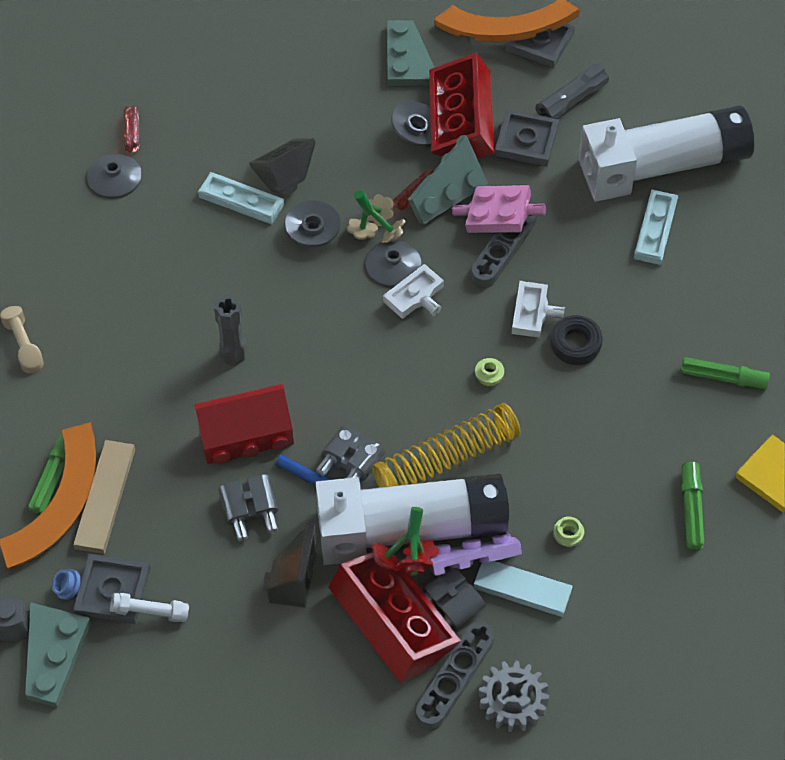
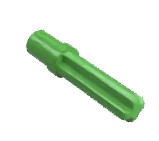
[681,357,770,390]
[28,432,65,514]
[681,462,704,550]

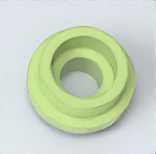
[475,358,504,386]
[553,517,584,547]

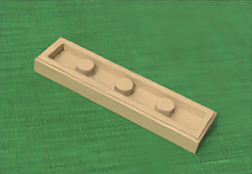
[73,440,135,554]

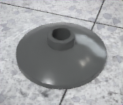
[391,101,431,146]
[87,154,142,198]
[285,200,341,247]
[365,240,421,288]

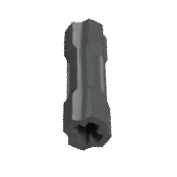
[536,63,609,119]
[214,295,246,365]

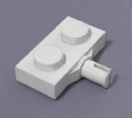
[383,264,444,319]
[512,281,565,338]

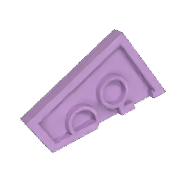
[429,534,522,576]

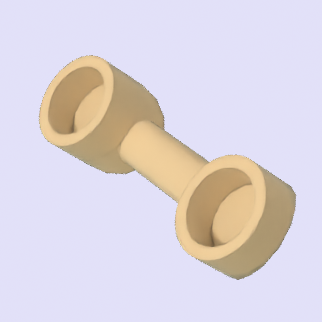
[0,306,44,374]

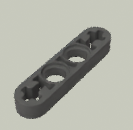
[471,203,537,288]
[416,621,494,730]

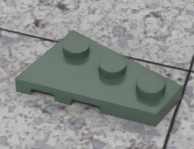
[387,20,435,86]
[408,135,488,224]
[25,602,91,708]

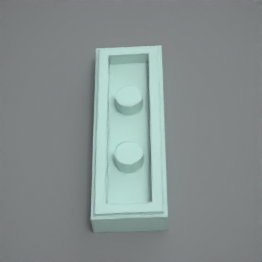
[198,172,284,225]
[634,190,678,265]
[474,561,573,617]

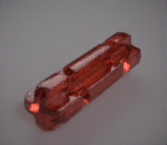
[124,106,139,153]
[393,169,434,210]

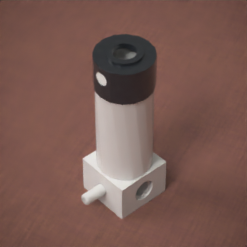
[578,105,755,202]
[316,473,509,565]

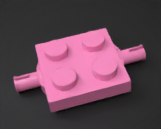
[452,185,546,233]

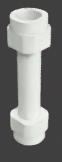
[110,593,189,622]

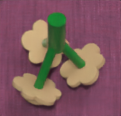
[347,190,405,244]

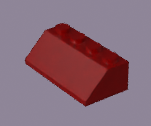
[429,52,494,159]
[328,547,461,683]

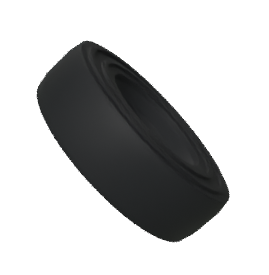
[550,315,603,365]

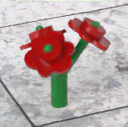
[372,507,439,576]

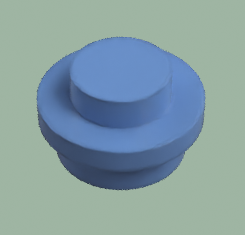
[52,569,81,600]

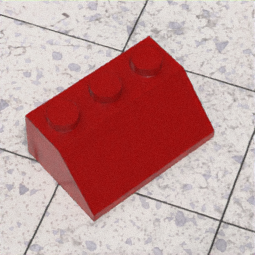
[194,384,294,465]

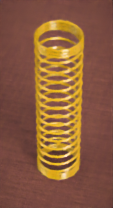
[372,403,520,488]

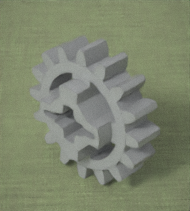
[478,661,549,732]

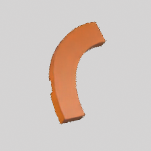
[434,0,580,42]
[0,422,96,571]

